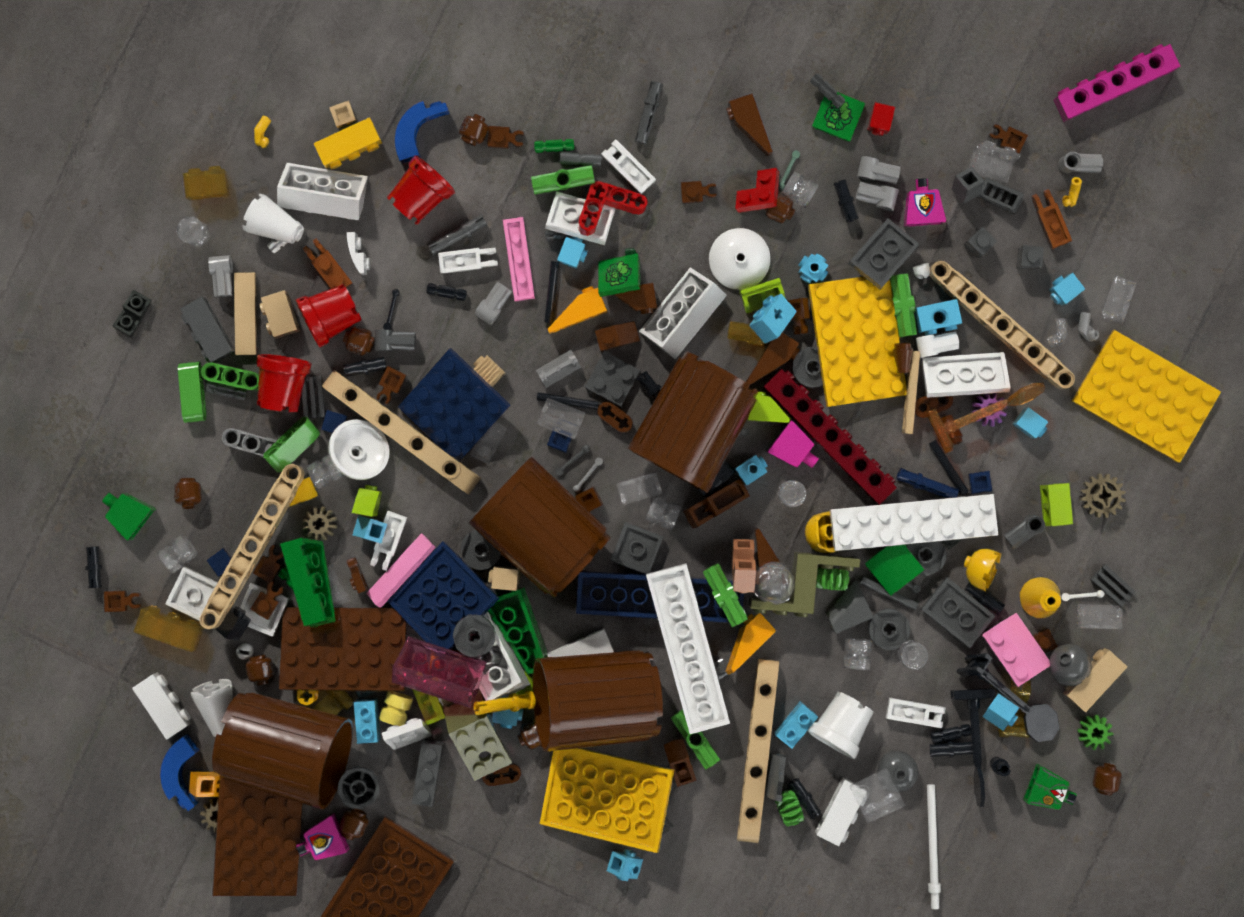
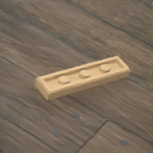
[234,272,257,355]
[902,351,920,434]

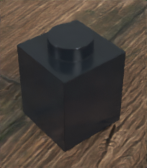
[215,606,251,640]

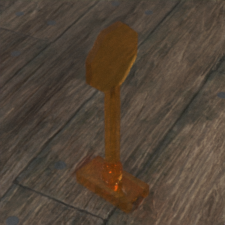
[928,383,1045,454]

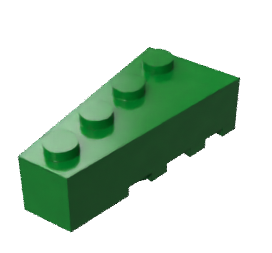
[280,538,336,627]
[488,587,548,675]

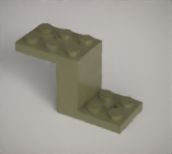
[748,552,860,617]
[425,655,512,781]

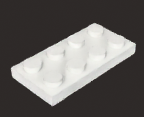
[921,352,1011,398]

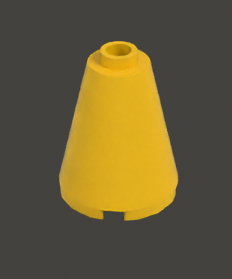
[1020,577,1061,618]

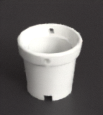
[808,691,874,759]

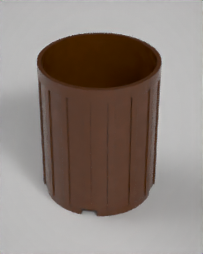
[627,352,759,493]
[469,457,611,598]
[533,650,663,752]
[212,692,353,809]

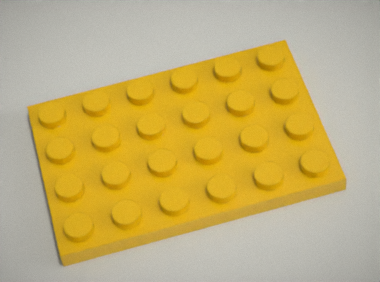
[808,277,907,407]
[1072,330,1221,463]
[540,748,674,853]

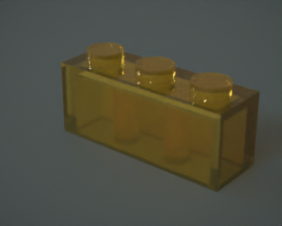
[133,605,204,652]

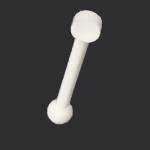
[1061,590,1105,601]

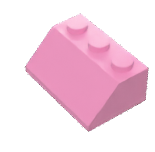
[982,613,1050,687]

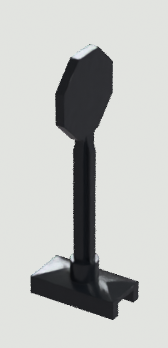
[956,653,1059,742]
[950,688,996,807]

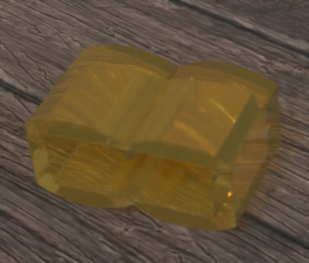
[183,166,229,200]

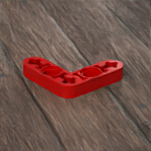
[578,181,648,236]

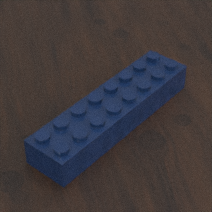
[576,571,744,623]

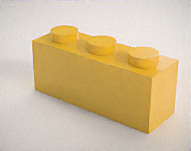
[314,117,382,169]

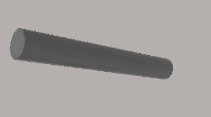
[860,576,919,611]

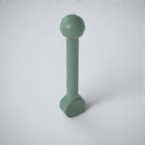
[778,150,800,190]

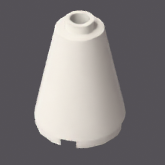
[242,194,303,244]
[191,679,233,737]

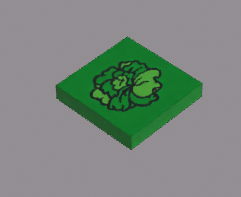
[812,92,866,142]
[598,253,640,297]

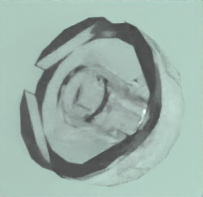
[754,562,795,605]

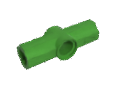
[531,165,595,195]
[890,274,917,337]
[703,563,748,627]
[671,709,720,770]

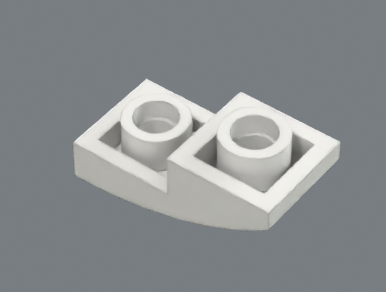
[347,232,370,275]

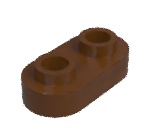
[915,395,953,418]

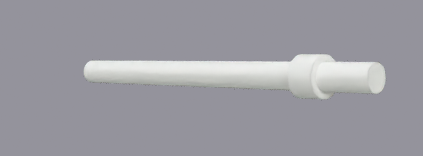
[927,784,941,909]

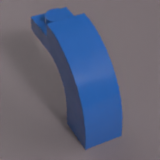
[395,101,450,164]
[160,734,200,811]

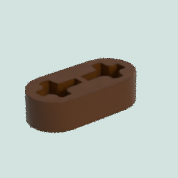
[598,402,633,432]
[482,763,521,786]

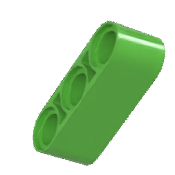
[178,362,206,423]
[201,363,259,391]
[263,417,320,473]

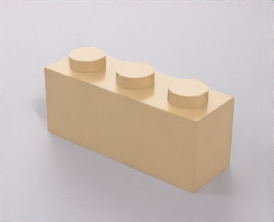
[1063,648,1127,712]

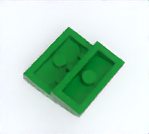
[865,545,924,596]

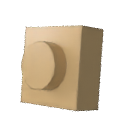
[329,100,357,128]

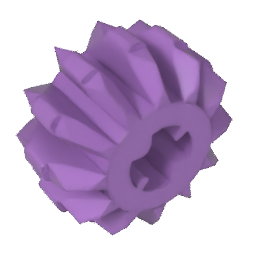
[972,393,1007,427]

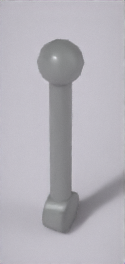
[573,457,603,493]

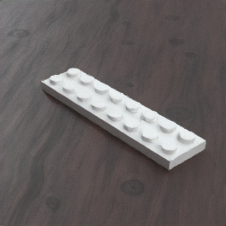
[830,494,998,551]
[646,563,730,734]

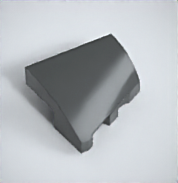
[826,581,874,634]
[764,752,786,802]

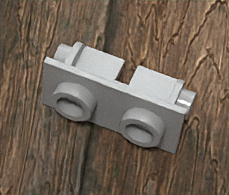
[536,350,581,388]

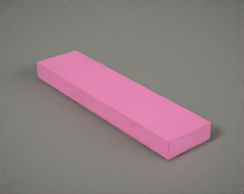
[503,217,535,302]
[366,533,436,608]

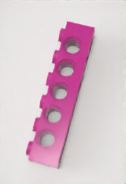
[1053,44,1181,122]

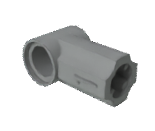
[1058,152,1103,174]
[857,156,901,185]
[855,181,899,211]
[208,255,233,297]
[474,282,512,326]

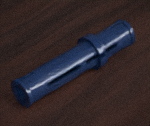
[896,468,959,498]

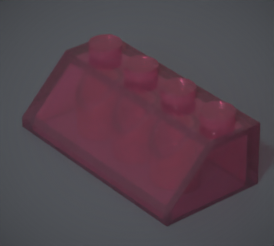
[392,636,487,708]

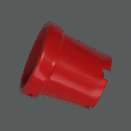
[387,156,455,225]
[295,284,362,348]
[257,354,312,412]

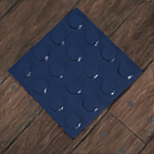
[398,348,511,462]
[388,541,500,659]

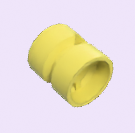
[379,691,413,726]

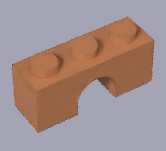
[732,539,756,593]

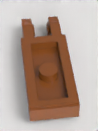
[1031,189,1072,249]
[303,238,353,288]

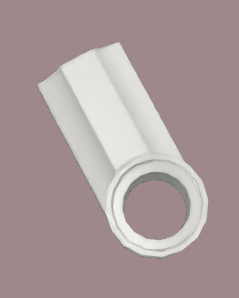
[916,332,959,358]

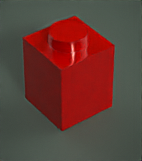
[867,102,895,136]

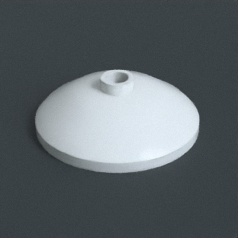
[709,228,770,290]
[328,419,389,480]

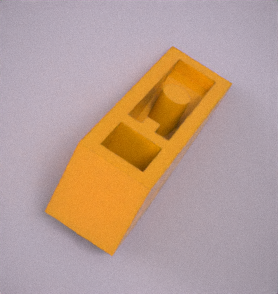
[548,286,607,334]
[725,613,776,675]
[189,772,220,797]

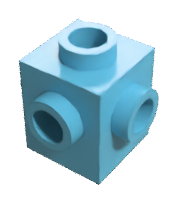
[798,254,829,284]
[607,849,643,881]

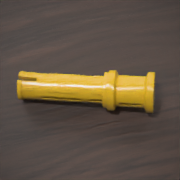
[473,690,536,715]

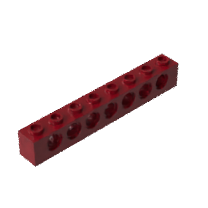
[763,369,897,505]

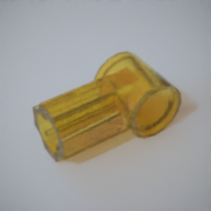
[727,321,767,347]

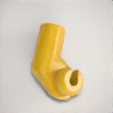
[254,116,271,148]
[1062,177,1082,207]

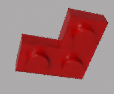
[735,168,779,213]

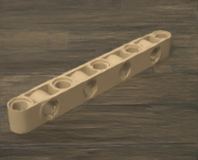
[929,261,1075,389]
[322,370,481,495]
[199,464,305,629]
[737,659,779,843]

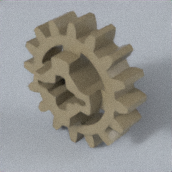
[1079,474,1126,518]

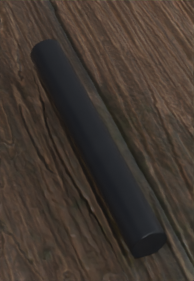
[544,261,559,323]
[537,392,598,410]
[929,439,969,496]

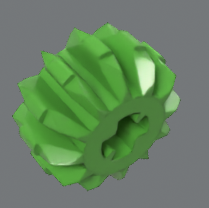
[816,567,850,591]
[1077,714,1114,750]
[775,790,804,827]

